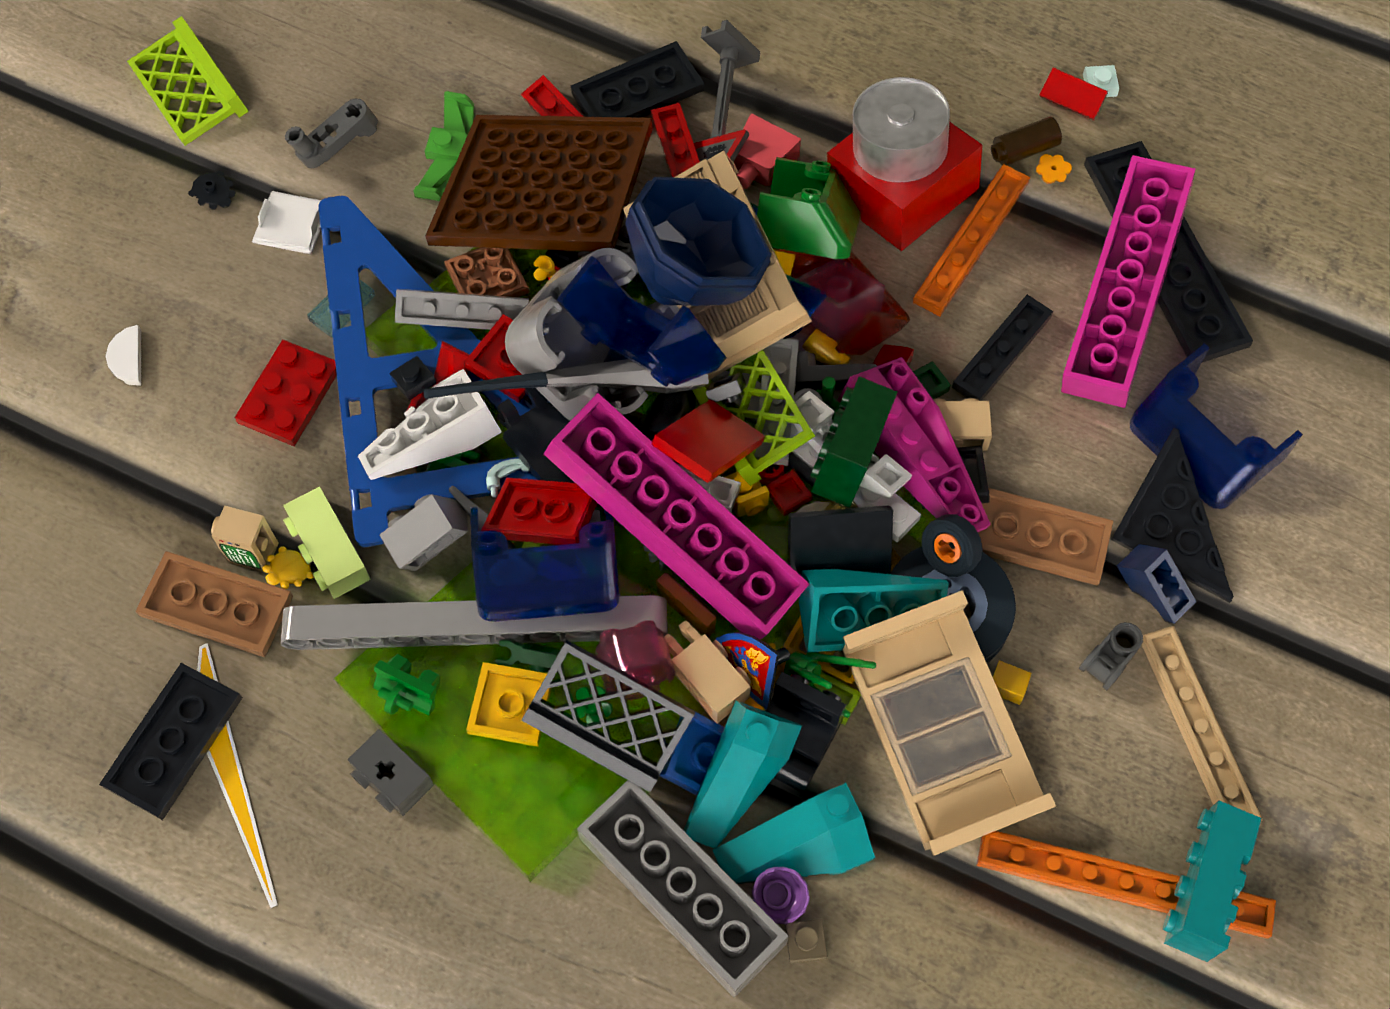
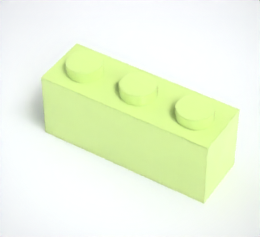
[283,486,371,599]

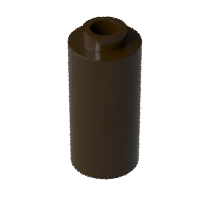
[991,116,1062,165]

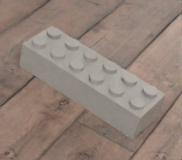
[577,780,789,998]

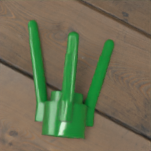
[784,651,876,718]

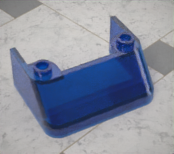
[557,256,726,387]
[1130,344,1303,509]
[471,507,620,622]

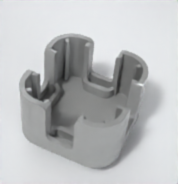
[505,248,689,421]

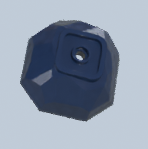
[625,177,772,306]

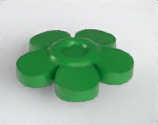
[576,686,613,724]

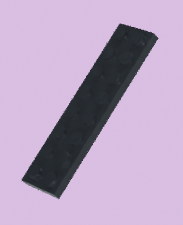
[1084,141,1253,366]

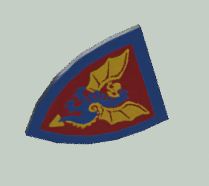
[716,632,790,710]

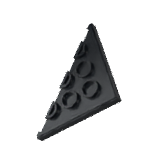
[1111,427,1234,603]

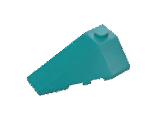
[799,569,949,652]
[683,700,802,848]
[712,783,875,884]

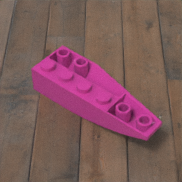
[838,357,991,532]

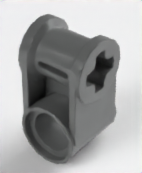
[1079,622,1143,691]

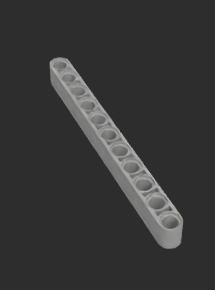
[281,595,668,650]

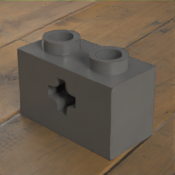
[347,729,434,816]

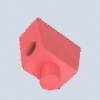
[734,113,801,189]

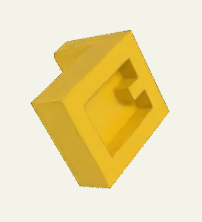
[724,472,769,518]

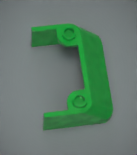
[757,157,861,259]

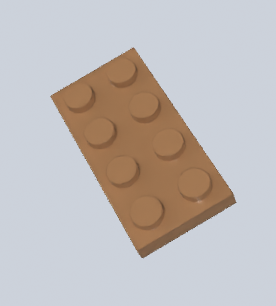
[978,488,1113,586]
[136,551,293,657]

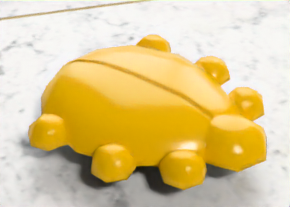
[262,546,314,589]

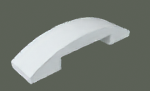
[790,391,912,498]

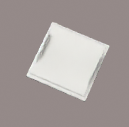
[252,191,321,255]

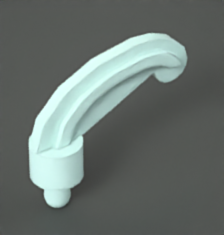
[486,459,529,497]

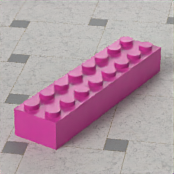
[1061,155,1196,408]
[544,393,809,640]

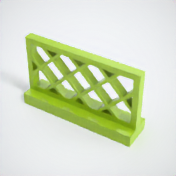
[127,16,249,146]
[692,350,815,486]

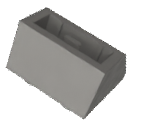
[380,494,468,571]

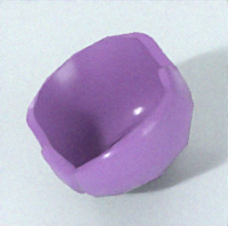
[752,867,810,924]

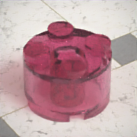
[595,620,676,700]

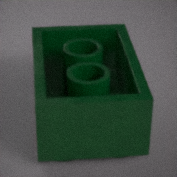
[810,376,898,508]

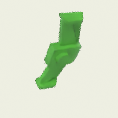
[413,91,474,201]

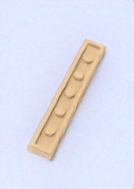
[1141,626,1263,822]

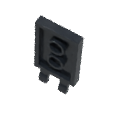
[497,388,575,483]

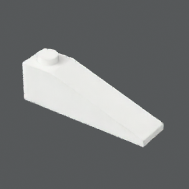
[358,369,502,480]

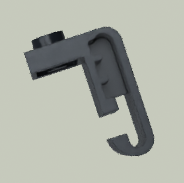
[765,672,846,794]

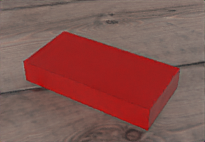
[1039,67,1108,121]

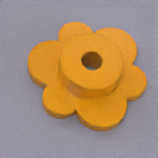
[1036,154,1072,184]

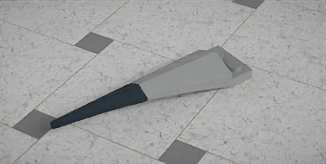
[423,354,709,399]

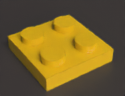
[466,662,554,747]

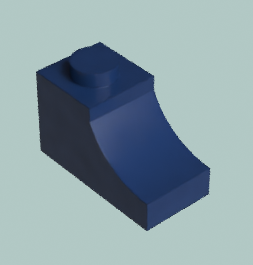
[1117,544,1196,624]

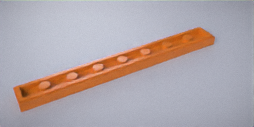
[976,831,1276,939]

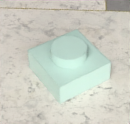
[1083,65,1119,97]

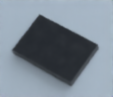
[787,505,893,576]

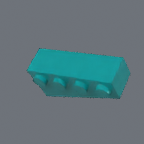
[1163,800,1262,962]

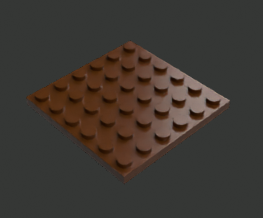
[425,115,653,251]

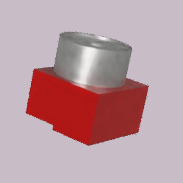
[827,77,983,252]

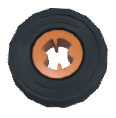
[922,514,983,577]

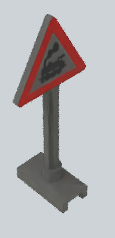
[694,20,760,162]

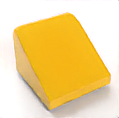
[992,660,1032,705]

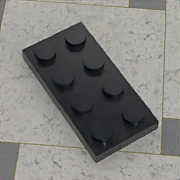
[571,41,704,118]
[99,663,243,821]

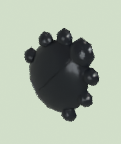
[188,171,236,210]

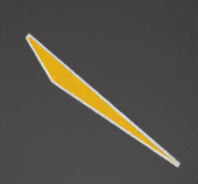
[197,643,278,908]

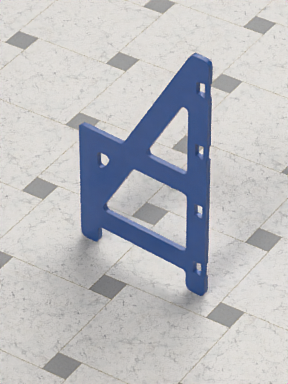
[318,196,550,547]

